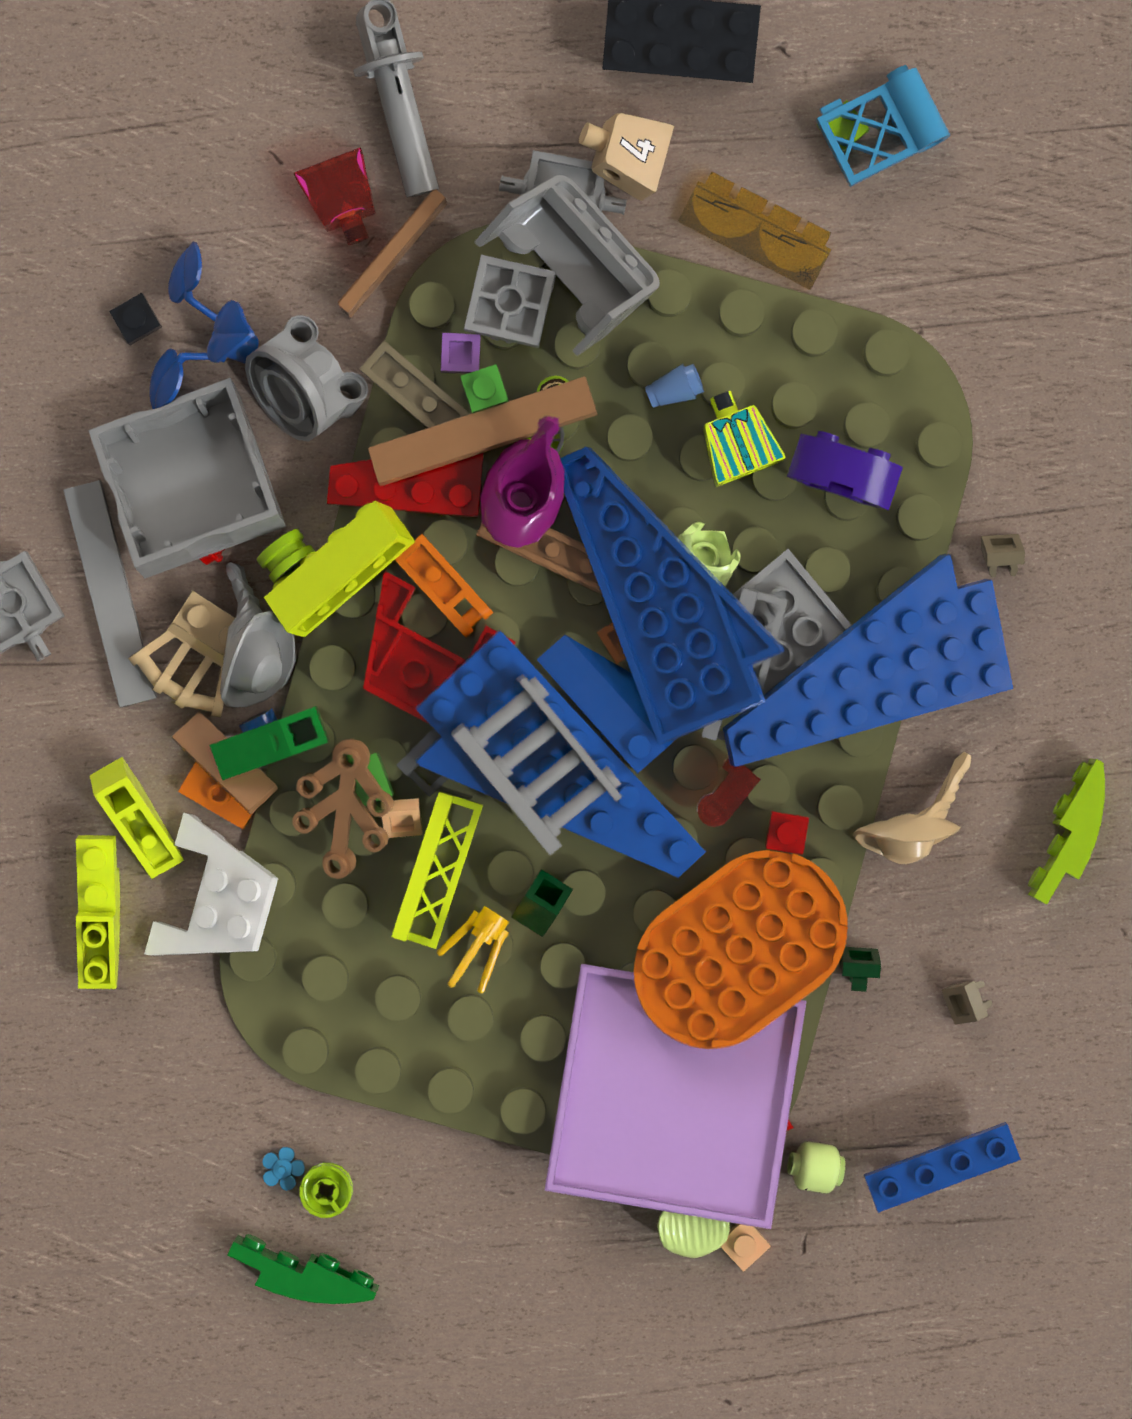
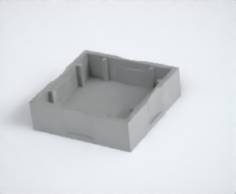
[88,378,286,579]

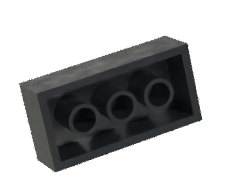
[602,0,761,83]

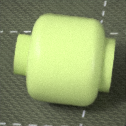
[787,1142,845,1193]

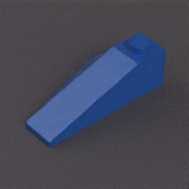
[537,635,676,773]

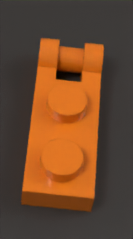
[395,534,494,638]

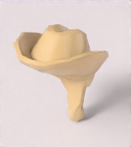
[853,752,971,864]

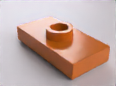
[178,762,255,829]

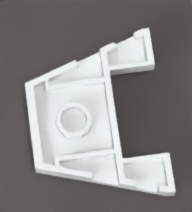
[144,813,278,956]

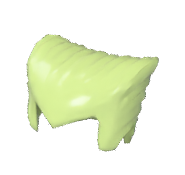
[677,522,740,587]
[657,1211,730,1258]

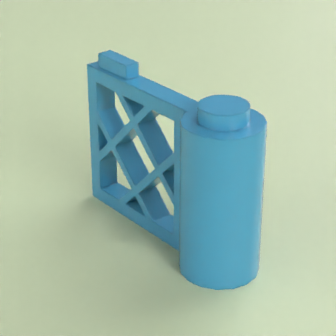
[816,65,951,187]

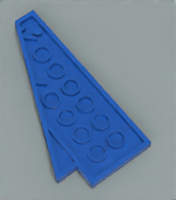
[722,554,1014,767]
[415,630,706,878]

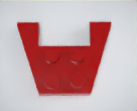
[363,571,516,725]

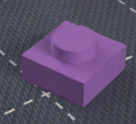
[441,333,481,374]

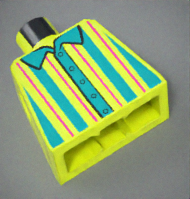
[703,391,786,487]

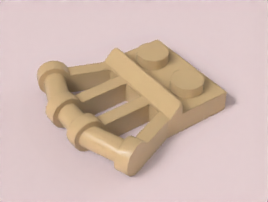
[128,590,235,717]

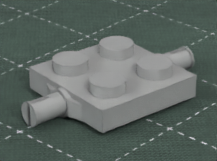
[499,150,627,215]
[0,551,65,662]

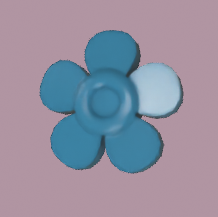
[262,1147,305,1191]

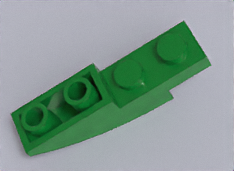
[227,1234,379,1304]

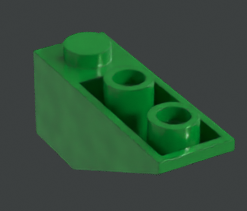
[209,706,330,781]

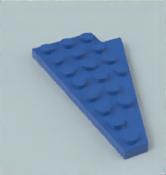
[560,447,785,744]

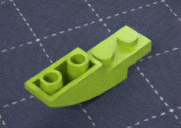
[1028,758,1105,905]

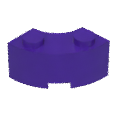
[787,431,903,510]

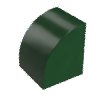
[511,869,573,937]

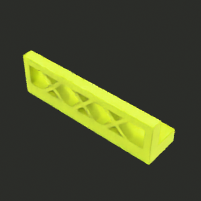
[391,791,483,949]

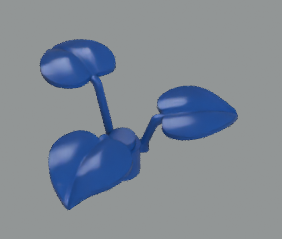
[149,241,259,409]

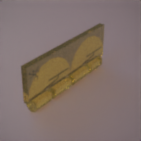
[678,172,832,290]

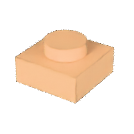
[381,798,423,838]
[721,1224,771,1272]

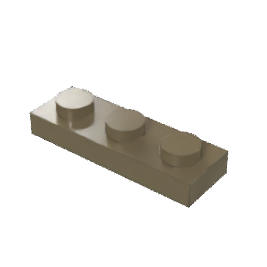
[359,341,470,428]

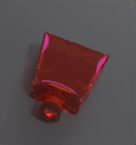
[294,147,376,245]

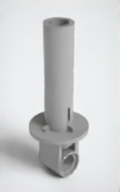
[353,0,439,198]

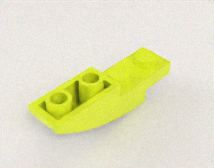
[76,835,120,989]

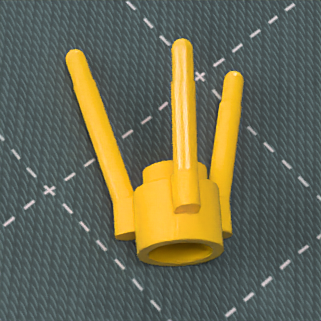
[437,906,509,994]

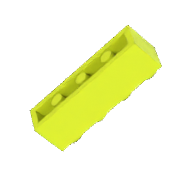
[264,501,415,637]

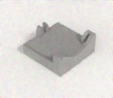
[464,255,556,348]

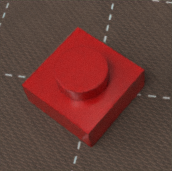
[765,811,810,855]

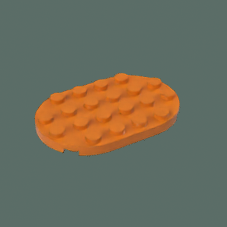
[634,850,848,1050]

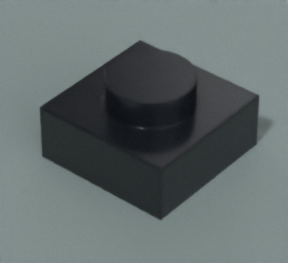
[109,293,162,346]

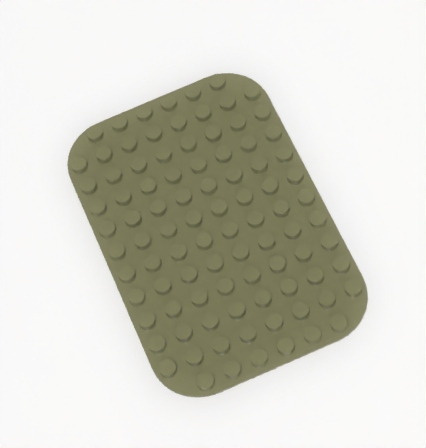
[219,224,973,1155]

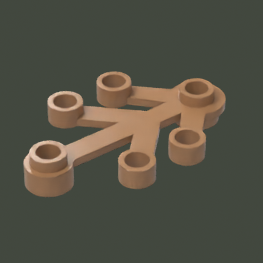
[292,739,393,879]

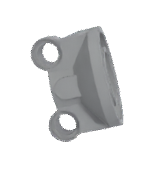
[245,315,368,442]

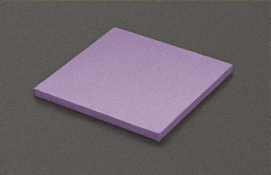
[545,964,807,1229]

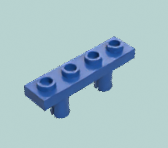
[863,1122,1021,1213]

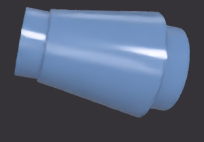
[645,364,704,408]

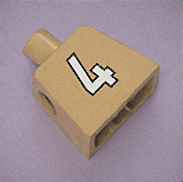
[579,113,674,201]

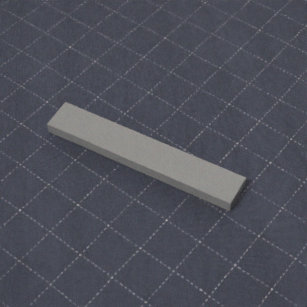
[63,480,158,708]

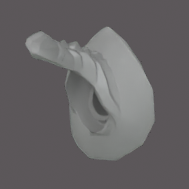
[220,562,296,708]

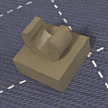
[981,534,1025,578]
[941,981,993,1025]

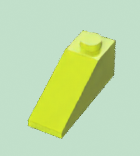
[90,757,184,879]

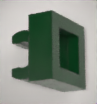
[840,947,881,992]

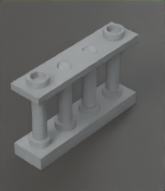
[451,674,622,855]

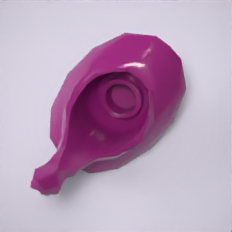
[480,416,565,548]

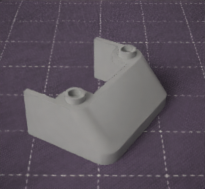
[474,175,660,356]

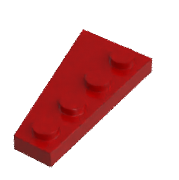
[327,453,484,518]

